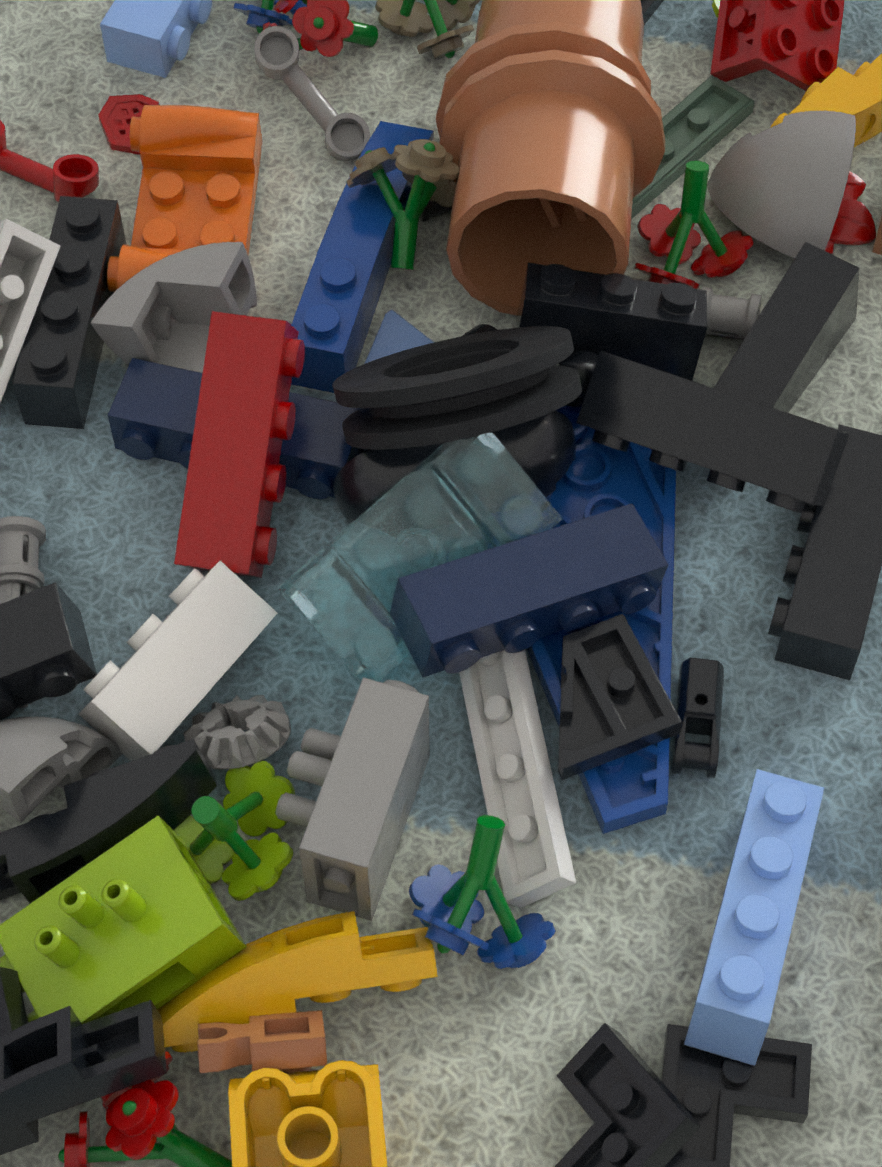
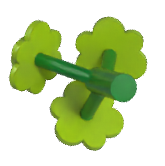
[174,761,295,901]

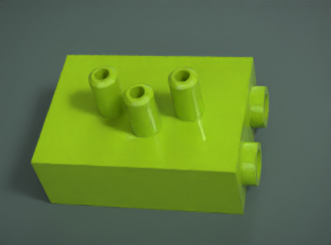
[0,816,247,1024]

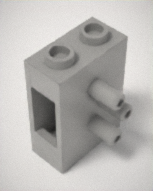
[276,678,430,921]

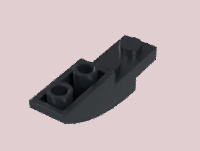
[0,739,217,904]
[0,1000,167,1155]

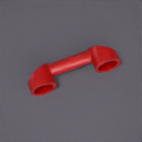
[0,120,99,202]

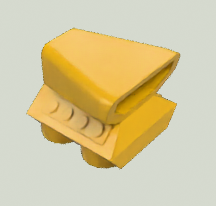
[228,1060,387,1167]

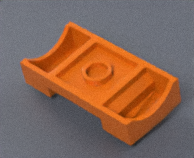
[107,105,263,292]

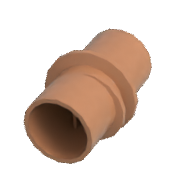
[436,0,665,316]

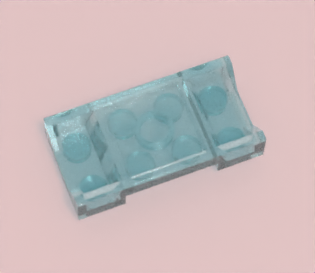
[277,432,563,685]

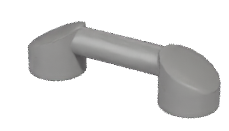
[254,26,370,161]

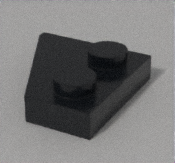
[558,614,682,780]

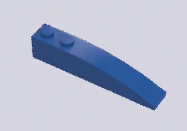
[291,121,434,393]

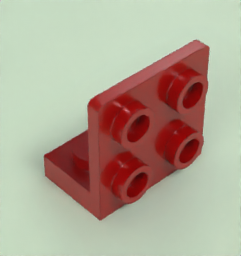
[710,0,844,91]

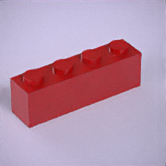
[174,311,305,578]

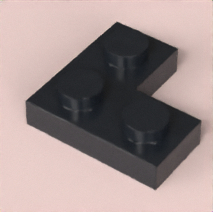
[555,1023,701,1167]
[661,1024,812,1167]

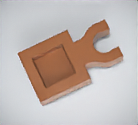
[197,1010,327,1073]

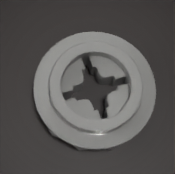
[184,695,291,770]

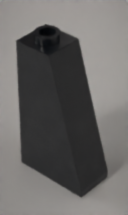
[714,242,860,413]

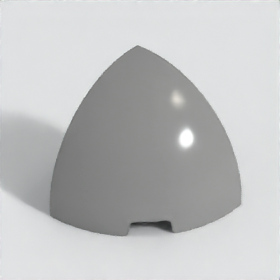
[707,110,856,258]
[91,242,257,373]
[0,716,122,823]

